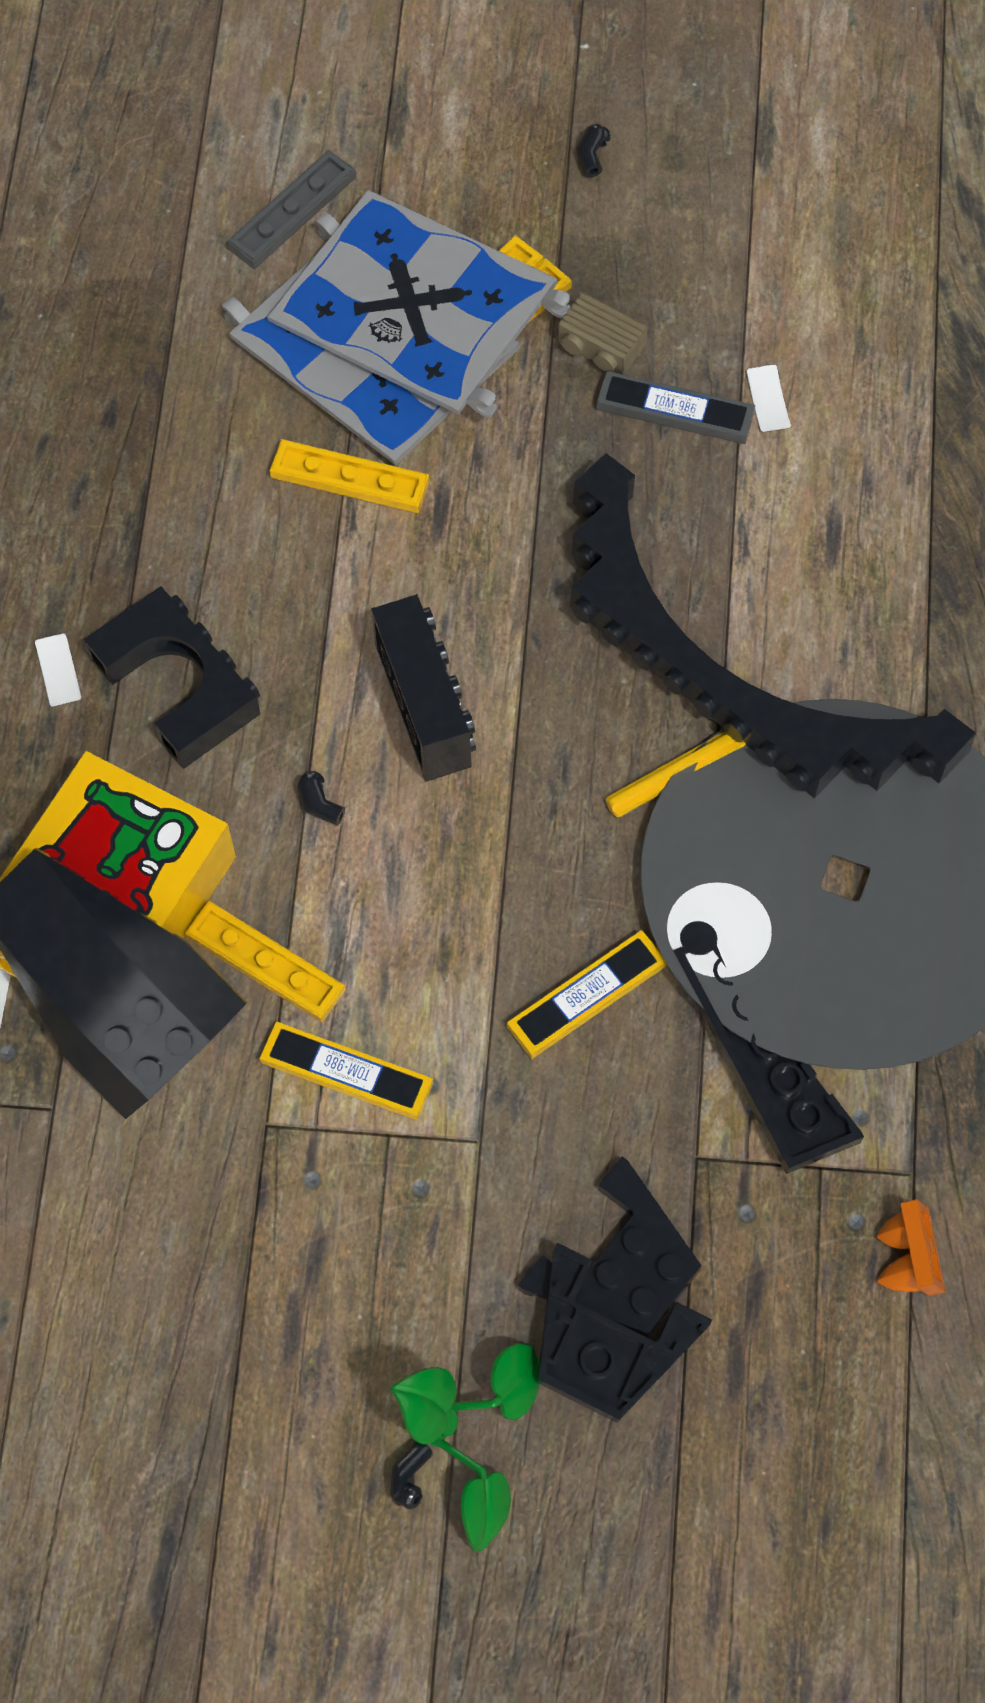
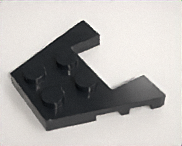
[518,1156,702,1338]
[537,1243,713,1423]

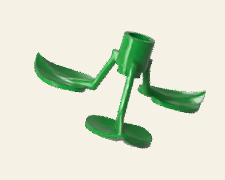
[390,1343,539,1552]

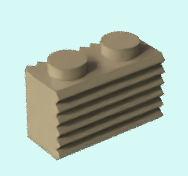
[559,292,648,375]

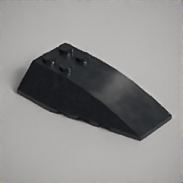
[0,847,247,1119]

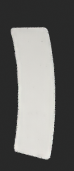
[747,365,791,432]
[35,633,81,707]

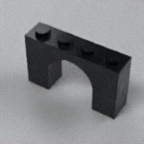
[84,586,260,769]

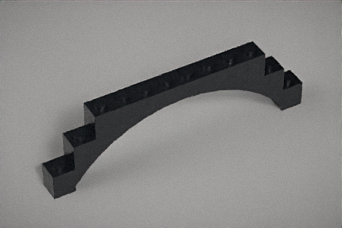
[570,453,976,799]

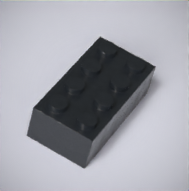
[371,594,476,782]

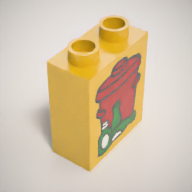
[0,751,236,978]

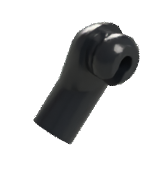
[576,124,611,177]
[297,771,345,826]
[390,1442,433,1509]

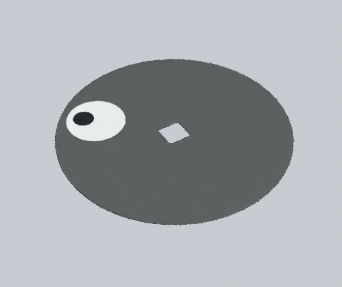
[641,699,985,1070]

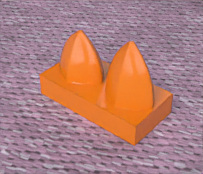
[877,1199,946,1296]

